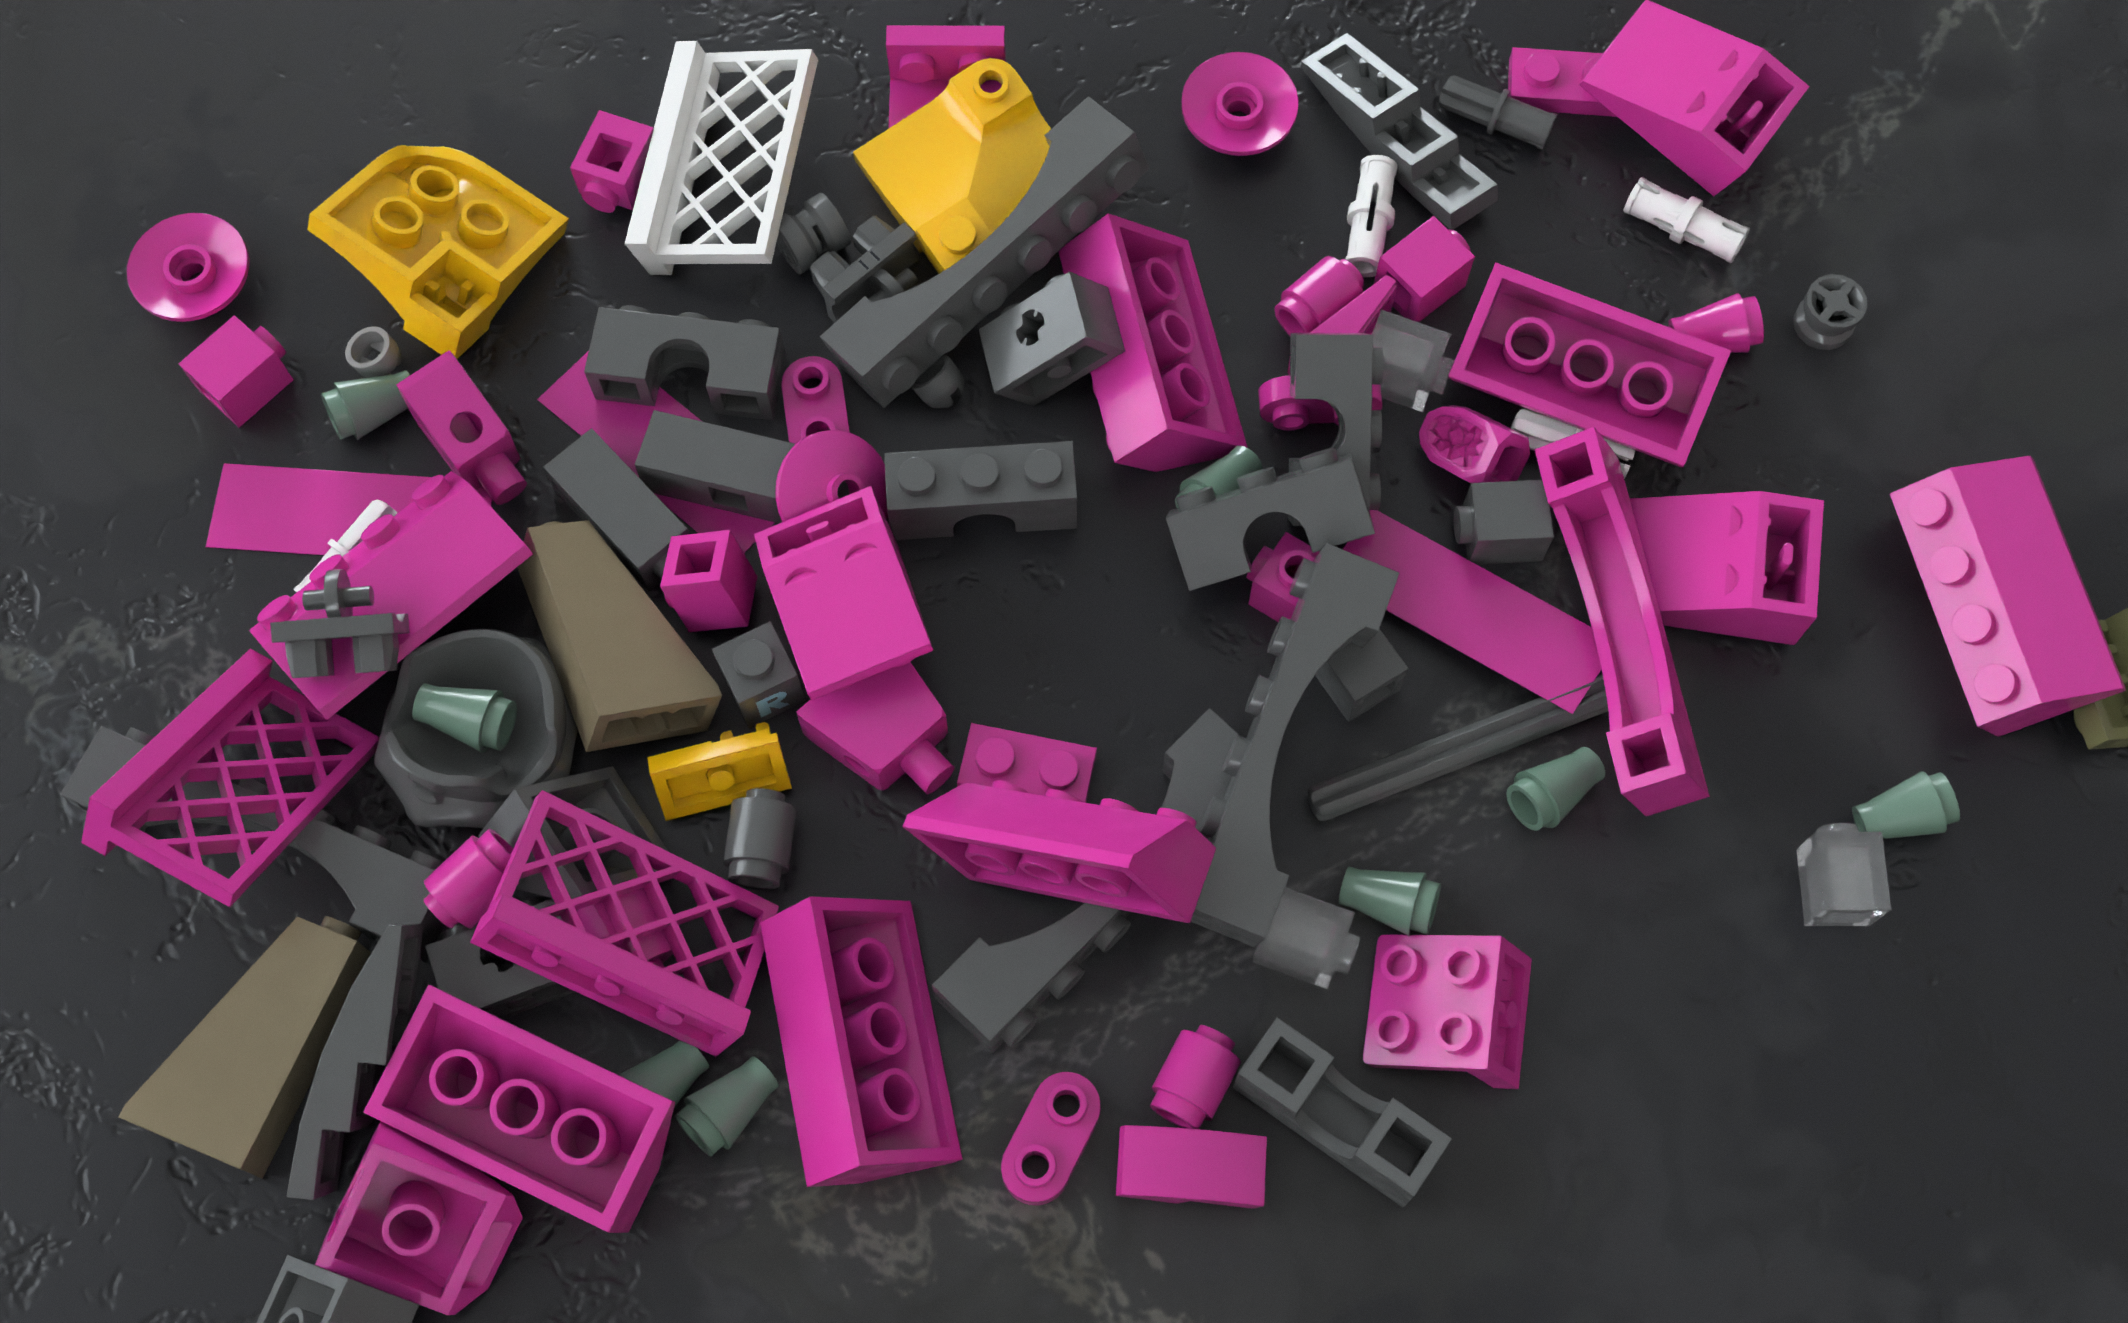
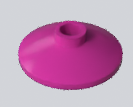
[1181,52,1298,156]
[127,213,250,322]
[775,430,888,522]

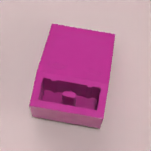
[1579,0,1810,197]
[754,486,933,701]
[1630,491,1824,645]

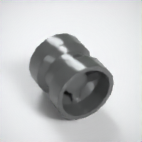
[776,192,851,274]

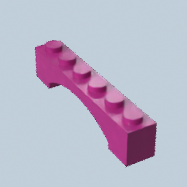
[1535,427,1710,816]

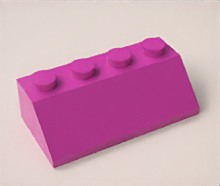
[1058,213,1248,472]
[1448,262,1731,468]
[1890,456,2126,737]
[249,471,533,720]
[903,780,1216,923]
[760,897,962,1187]
[363,985,675,1233]

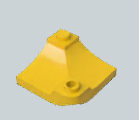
[853,58,1051,274]
[307,145,569,359]

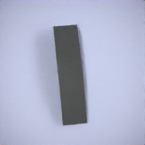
[1302,33,1498,230]
[286,922,424,1200]

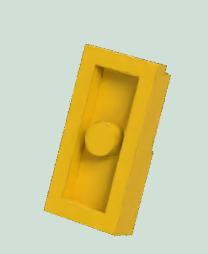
[647,722,792,821]

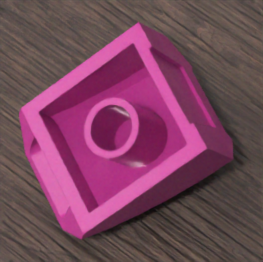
[315,1121,523,1316]

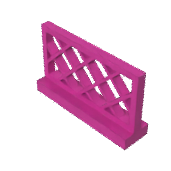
[81,648,380,907]
[470,790,779,1057]

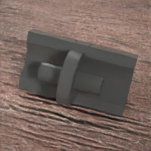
[810,215,920,323]
[270,569,410,678]

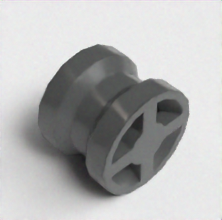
[1793,274,1867,350]

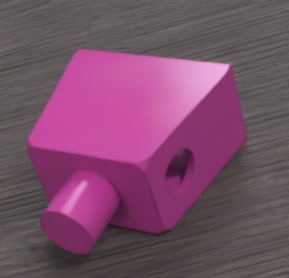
[396,350,527,505]
[796,662,955,794]

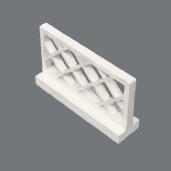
[625,41,818,275]

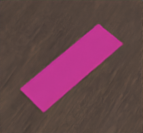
[537,351,775,553]
[206,463,492,555]
[1343,510,1602,714]

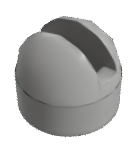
[345,326,401,378]

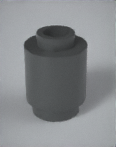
[723,788,797,889]

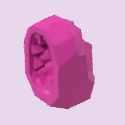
[1419,405,1530,483]

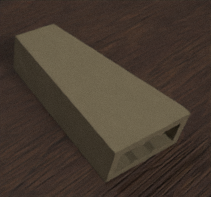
[517,520,722,752]
[118,916,371,1179]

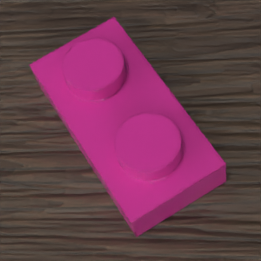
[1508,47,1617,117]
[957,723,1097,803]

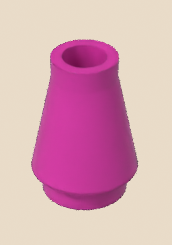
[1668,293,1764,353]

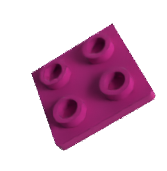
[886,25,1006,129]
[1363,935,1532,1089]

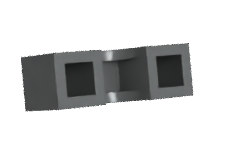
[584,305,786,421]
[1288,333,1384,526]
[884,441,1077,540]
[1166,447,1375,591]
[1233,1017,1452,1207]

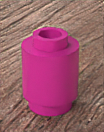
[1274,256,1364,337]
[424,828,520,929]
[1150,1025,1241,1129]

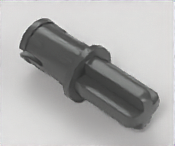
[1439,75,1558,150]

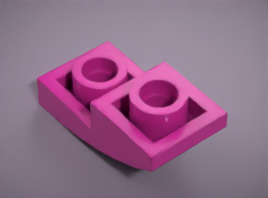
[1116,1125,1267,1209]

